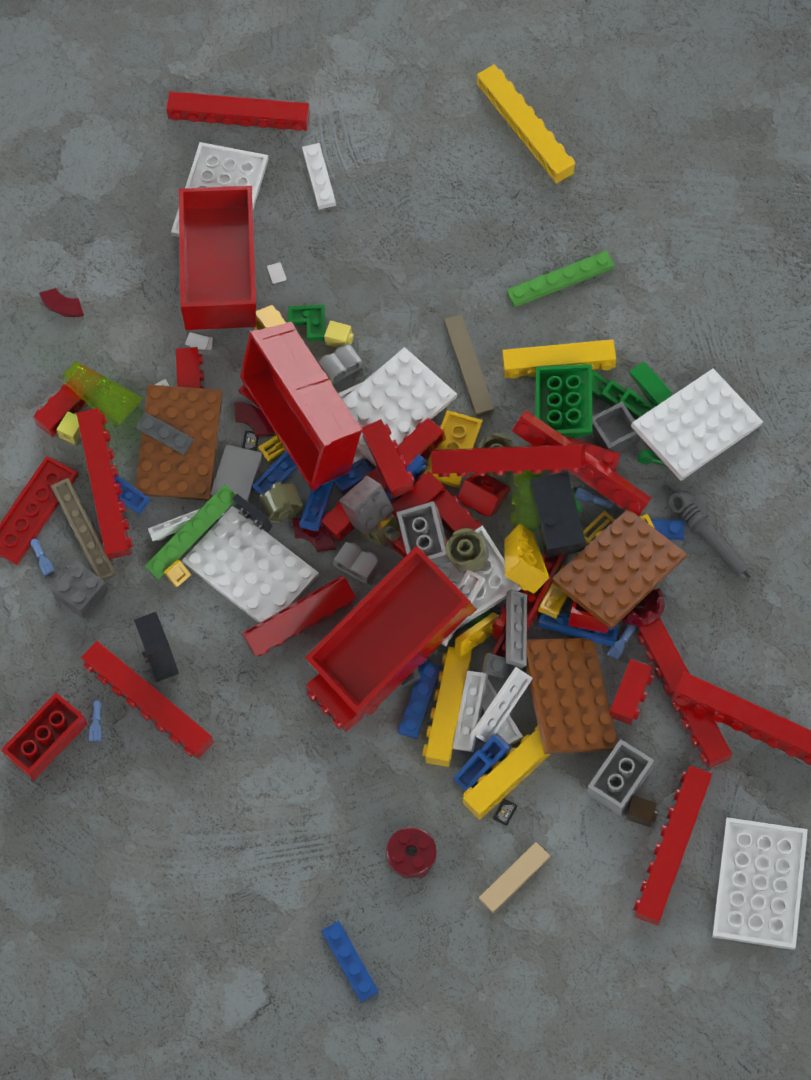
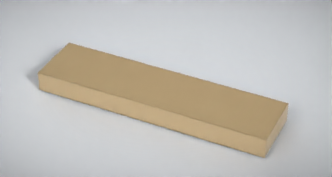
[479,842,550,913]

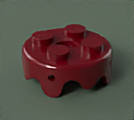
[621,588,665,626]
[386,827,437,879]

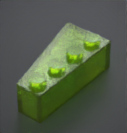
[60,361,144,429]
[510,470,543,531]

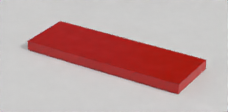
[0,455,79,565]

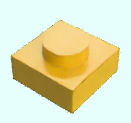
[164,560,191,587]

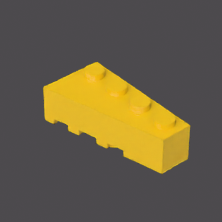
[504,524,549,594]

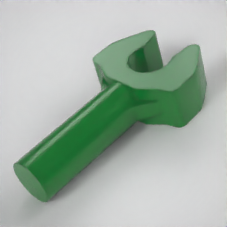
[637,450,668,467]

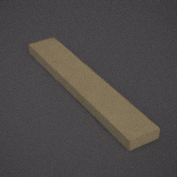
[444,314,494,416]
[51,478,117,582]

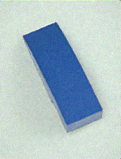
[453,734,512,791]

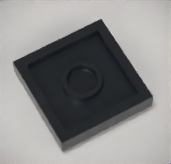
[232,494,273,532]

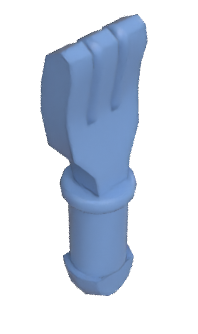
[575,487,613,509]
[31,539,55,576]
[607,625,636,660]
[89,700,102,741]

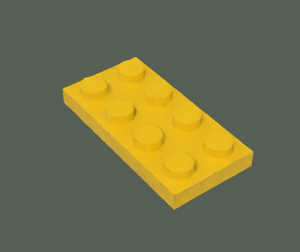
[424,410,483,488]

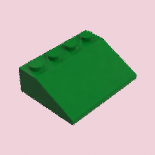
[536,364,593,439]

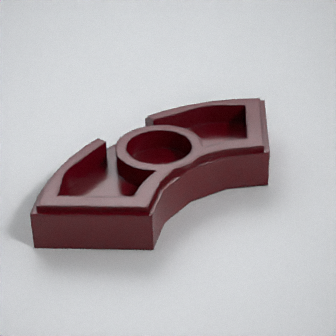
[39,288,84,317]
[234,403,274,437]
[292,518,336,552]

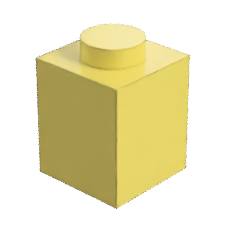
[324,320,354,348]
[57,412,81,445]

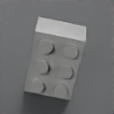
[397,501,451,566]
[587,739,654,816]

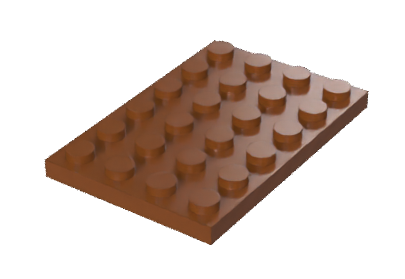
[135,384,223,501]
[551,509,687,630]
[526,638,618,754]

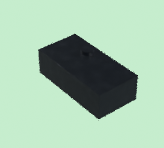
[529,472,586,558]
[134,612,179,682]

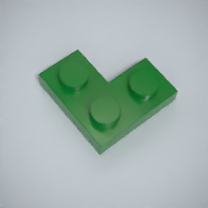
[288,305,326,341]

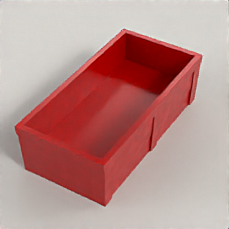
[179,186,256,330]
[240,322,363,491]
[305,545,477,715]

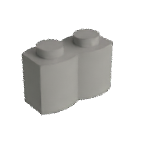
[319,344,362,384]
[334,542,379,584]

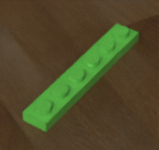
[507,251,614,308]
[145,484,236,579]

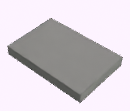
[210,444,263,502]

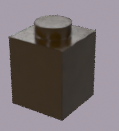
[626,796,659,827]

